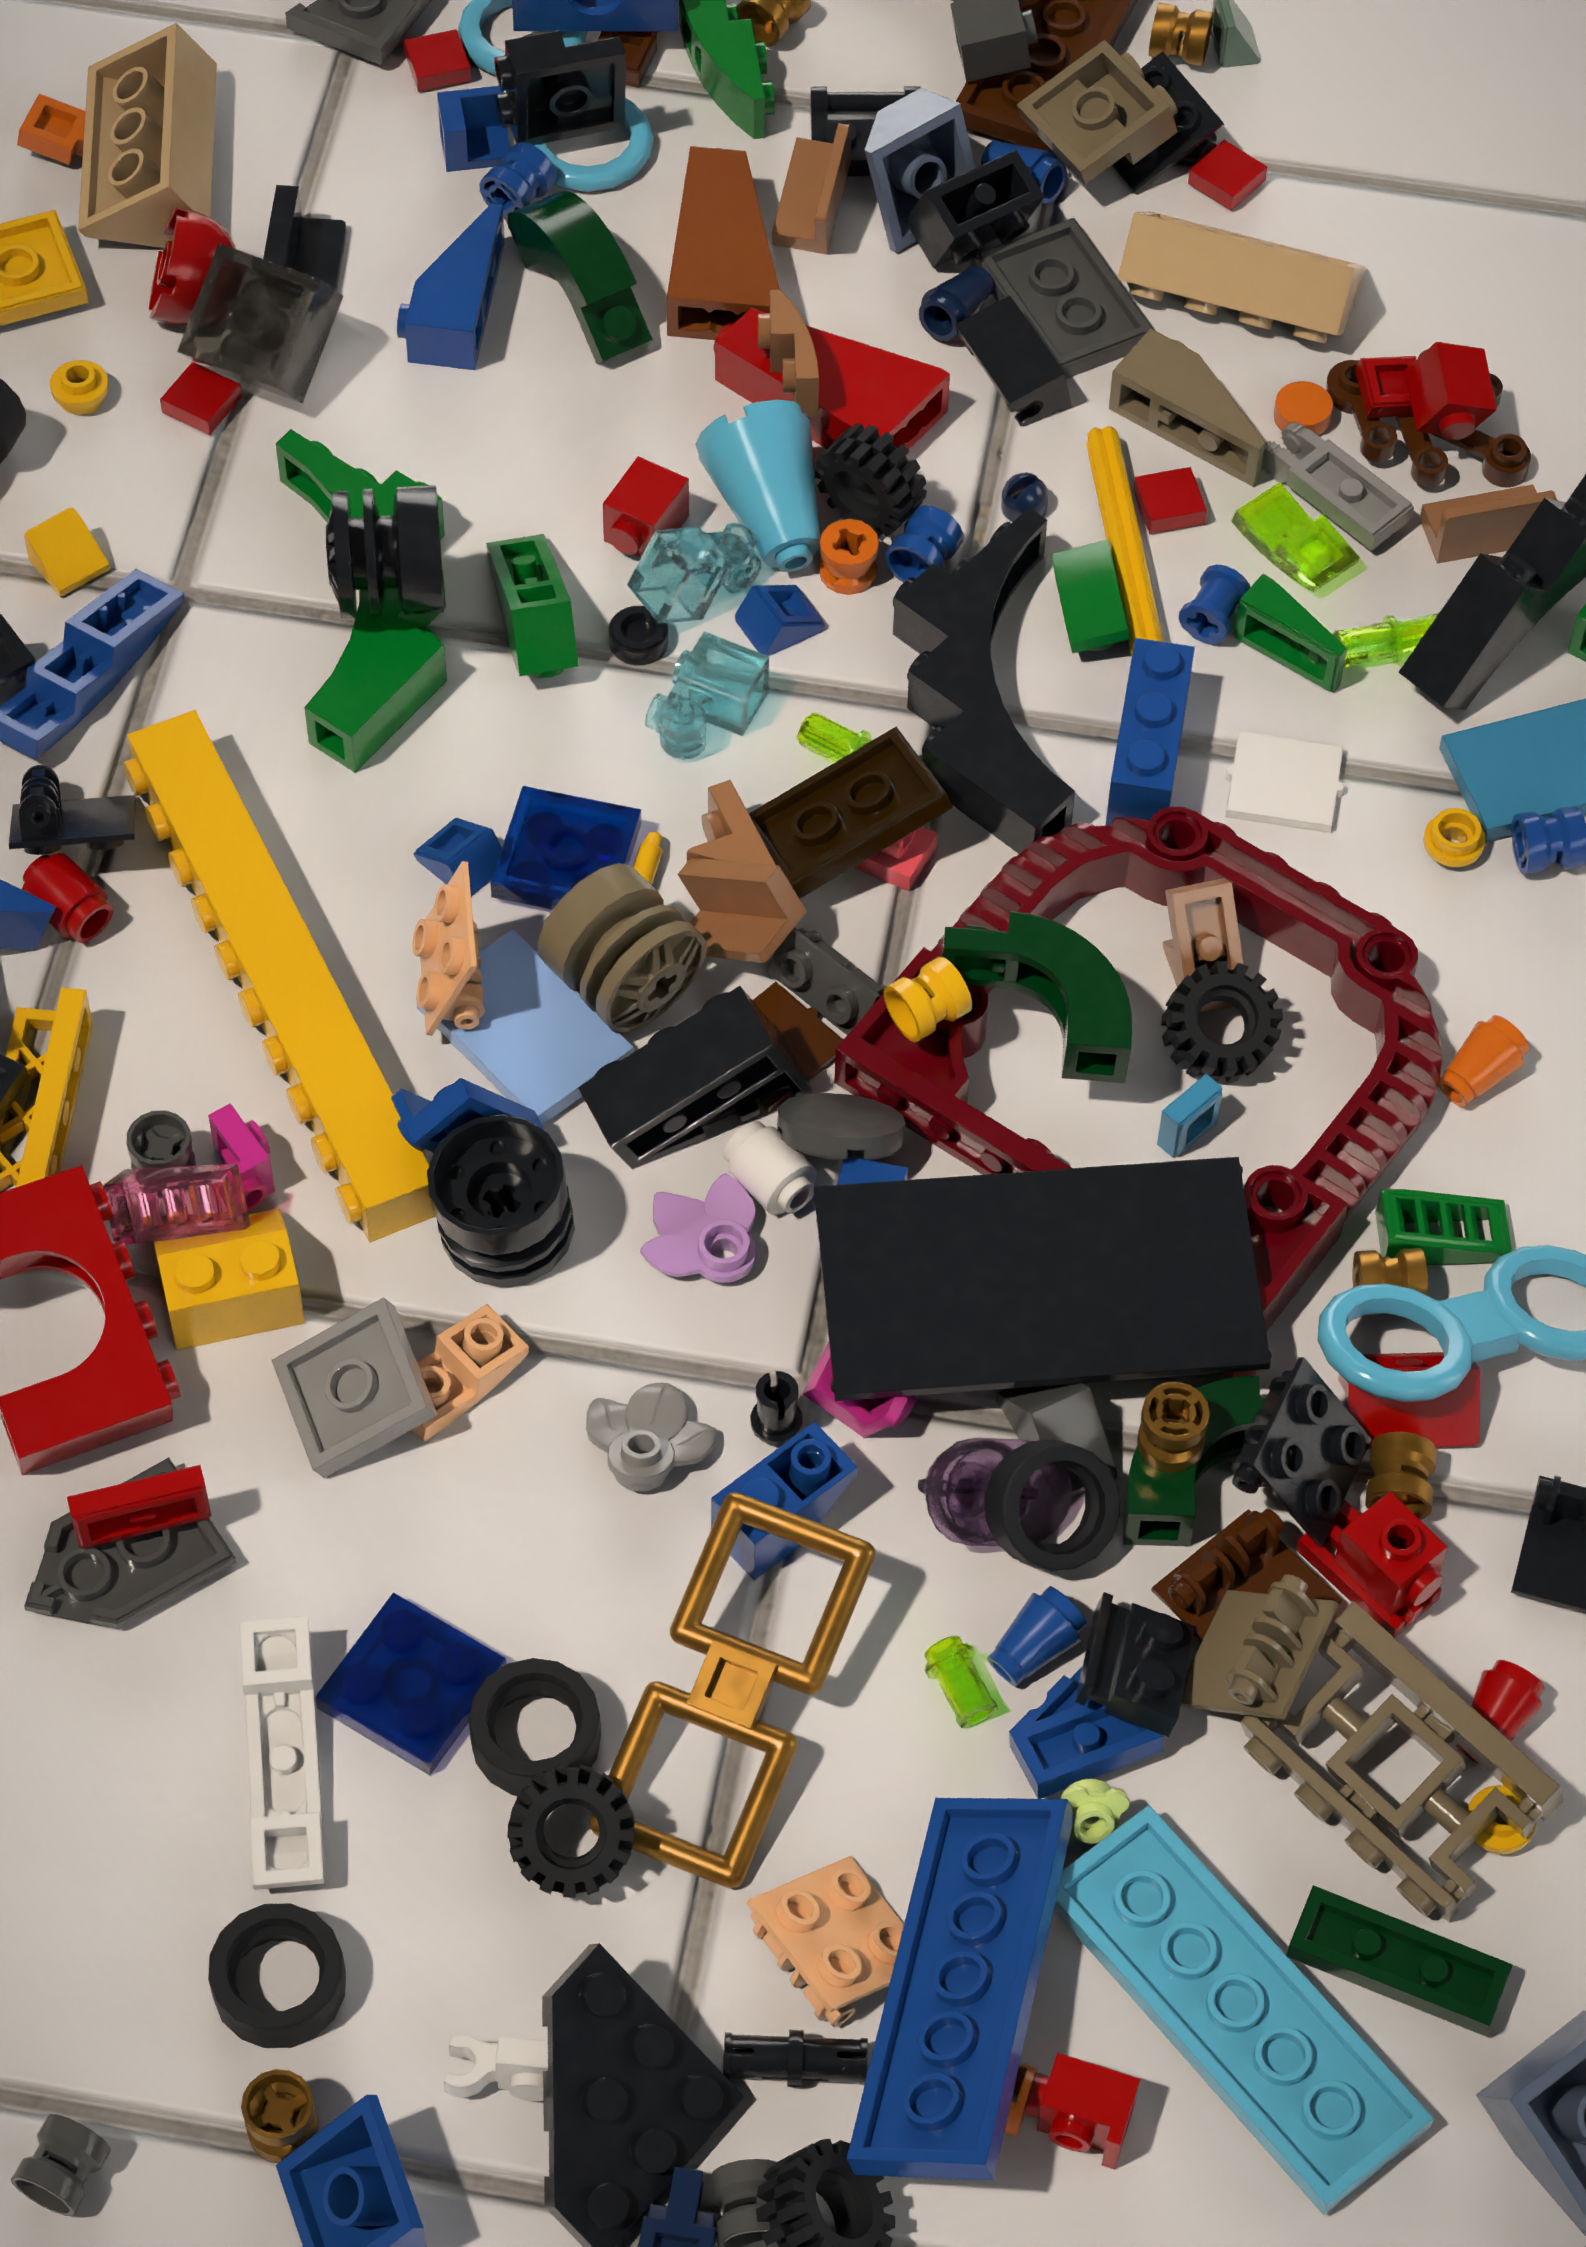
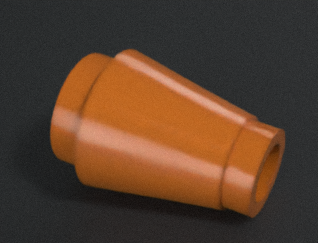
[1438,1015,1529,1107]

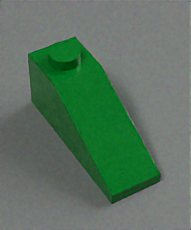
[486,534,579,678]

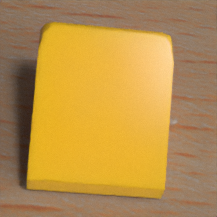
[24,507,110,597]

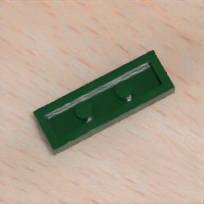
[1286,1885,1513,2037]

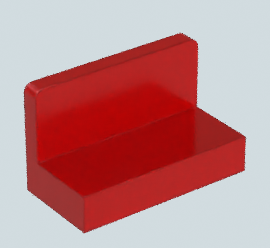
[1338,1352,1481,1449]

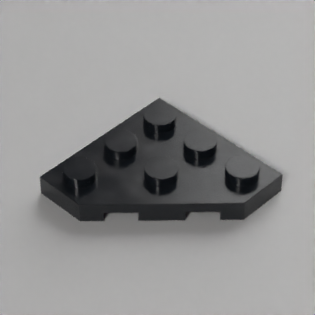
[542,1943,744,2247]

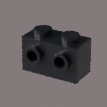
[905,150,1045,268]

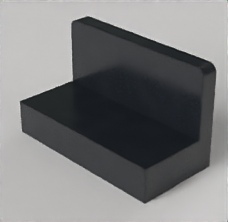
[261,185,347,312]

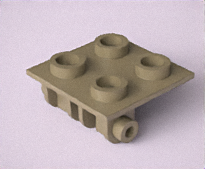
[1181,1574,1339,1720]

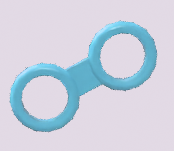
[458,0,654,192]
[1317,1245,1586,1402]

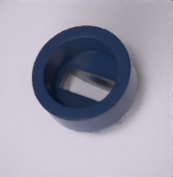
[1001,472,1048,522]

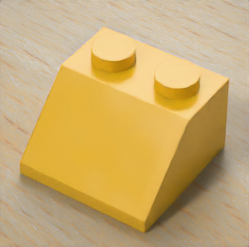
[152,1208,305,1351]

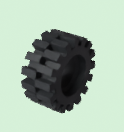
[814,424,927,537]
[1161,961,1283,1083]
[507,1764,635,1898]
[756,2139,895,2247]

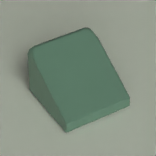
[1211,0,1261,68]

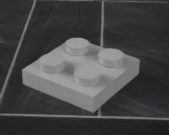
[271,1297,437,1478]

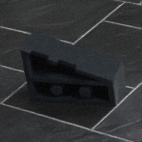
[578,986,814,1169]

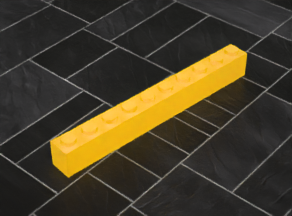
[123,710,435,1243]

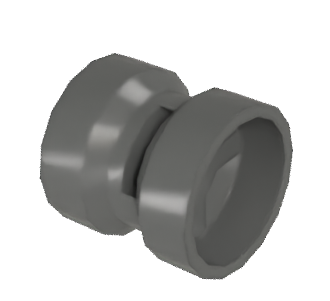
[126,1110,196,1198]
[11,2114,111,2216]
[712,2159,779,2247]

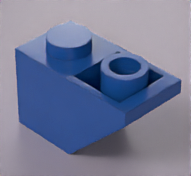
[711,1421,858,1581]

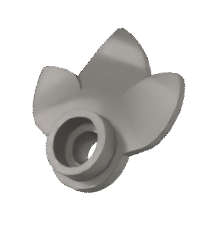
[586,1383,716,1491]

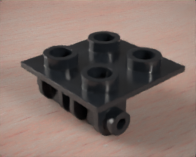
[1112,51,1224,195]
[9,765,136,855]
[1231,1357,1372,1546]
[1511,1475,1586,1613]

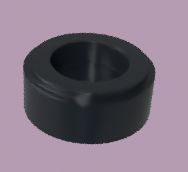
[609,606,669,666]

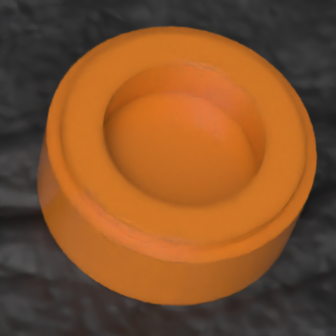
[1273,381,1333,435]

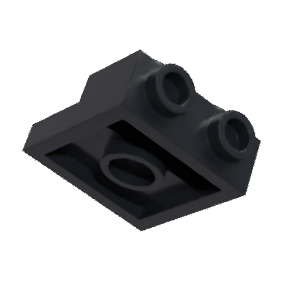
[494,30,626,145]

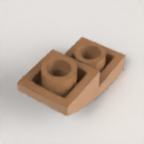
[758,290,819,417]

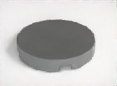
[777,1093,905,1160]

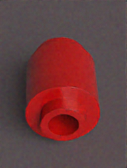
[22,853,113,943]

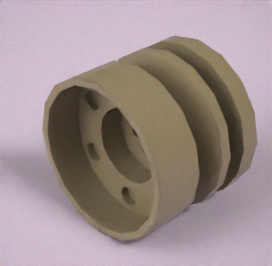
[537,863,706,1033]

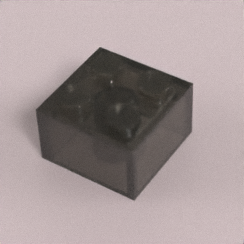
[177,243,344,404]

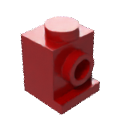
[1025,2052,1140,2170]

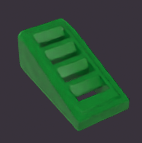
[1234,574,1347,693]
[1375,1189,1512,1265]

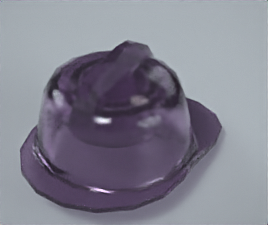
[917,1438,1072,1546]

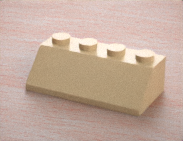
[78,23,217,248]
[1117,211,1366,343]

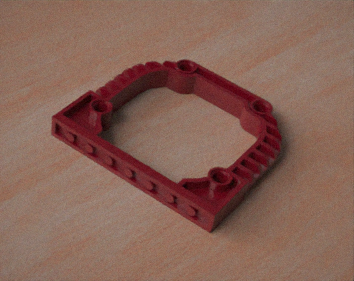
[834,806,1442,1332]

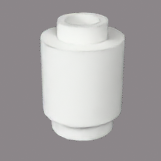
[723,1121,817,1215]

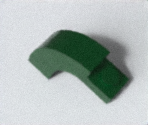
[504,191,653,364]
[942,911,1132,1083]
[1123,1376,1265,1547]

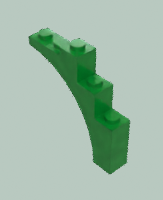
[276,429,447,773]

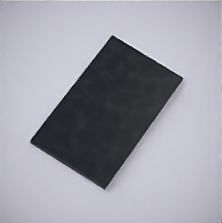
[812,1156,1272,1401]

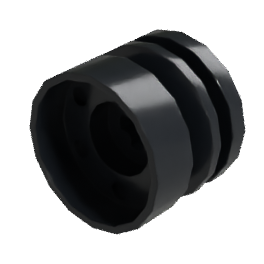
[326,485,444,618]
[427,1114,575,1287]

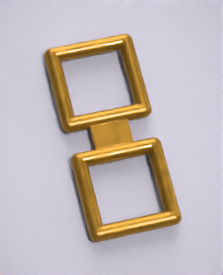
[590,1492,876,1889]

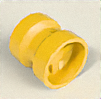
[884,957,972,1043]

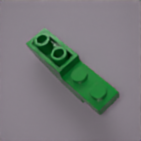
[679,0,774,139]

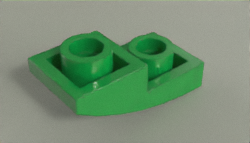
[1051,539,1131,654]

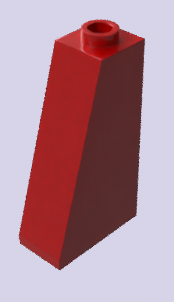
[713,308,950,450]

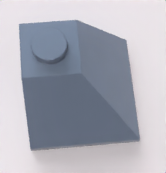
[865,87,976,253]

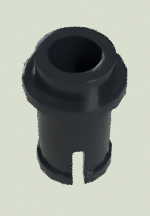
[750,1371,803,1445]

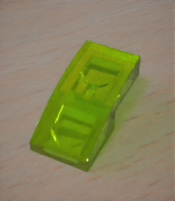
[1231,482,1360,592]

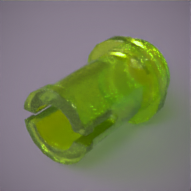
[924,1636,998,1728]

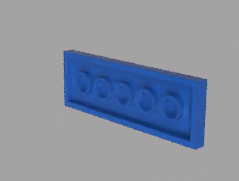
[846,1798,1075,2181]

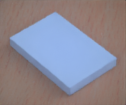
[416,929,634,1126]

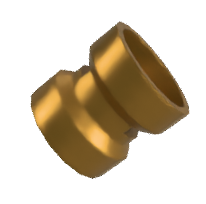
[736,0,811,47]
[1148,2,1214,66]
[1352,1248,1428,1316]
[1137,1382,1210,1473]
[1365,1432,1437,1520]
[241,2069,319,2163]

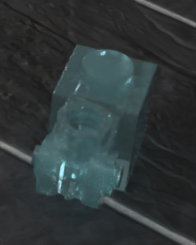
[627,523,762,624]
[645,631,769,760]

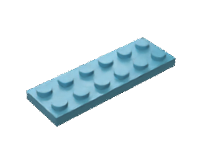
[1054,1805,1434,2215]

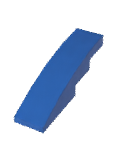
[0,569,185,760]

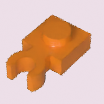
[17,94,85,165]

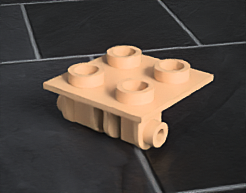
[413,861,485,1036]
[747,1856,904,2027]

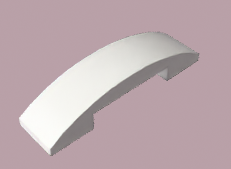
[239,1615,324,1890]

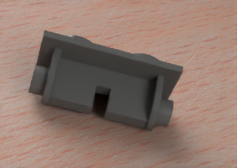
[767,927,887,1035]

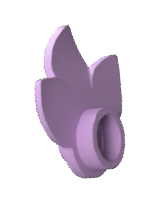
[640,1173,756,1283]

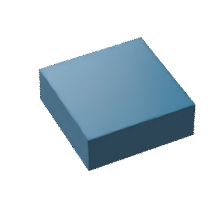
[1157,1074,1222,1158]

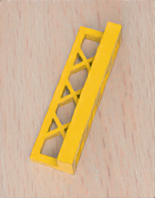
[0,987,93,1192]

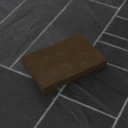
[749,726,953,899]

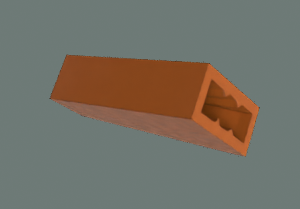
[667,146,780,340]

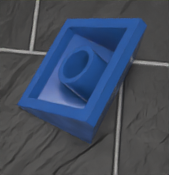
[276,2094,427,2247]

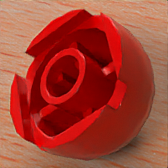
[149,206,245,326]

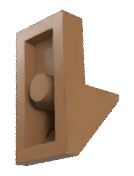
[686,779,775,865]
[1162,878,1244,1013]

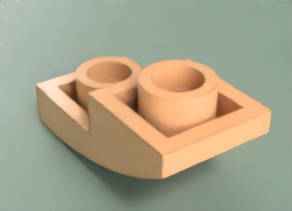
[412,1304,529,1442]

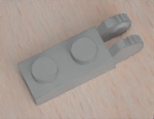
[1262,421,1414,551]

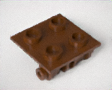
[1151,1508,1343,1641]

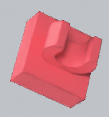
[855,827,938,891]

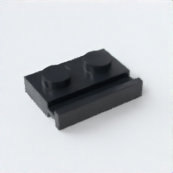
[1075,1592,1196,1737]

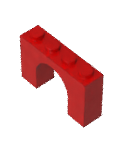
[0,1165,181,1475]

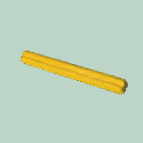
[1086,426,1164,656]

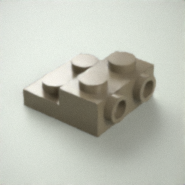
[1016,40,1178,185]

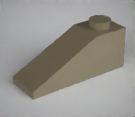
[1109,328,1266,487]

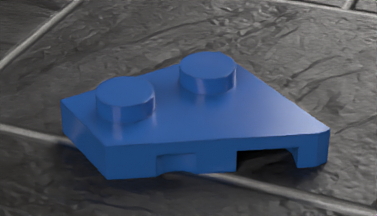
[1009,1666,1164,1799]

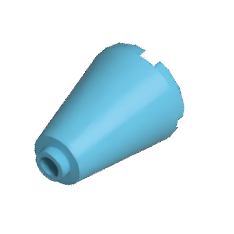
[695,400,820,572]

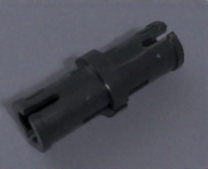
[723,2029,868,2088]

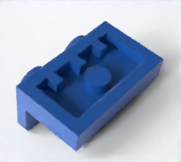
[391,1078,544,1153]

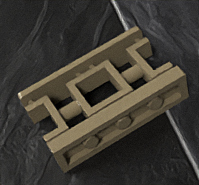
[1240,1601,1563,1922]

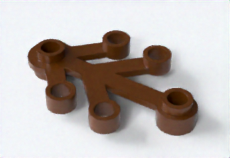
[1326,349,1531,488]

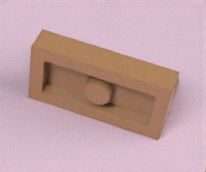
[772,123,852,255]
[1420,484,1557,564]
[677,857,807,963]

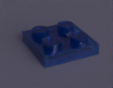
[490,786,642,910]
[315,1592,506,1776]

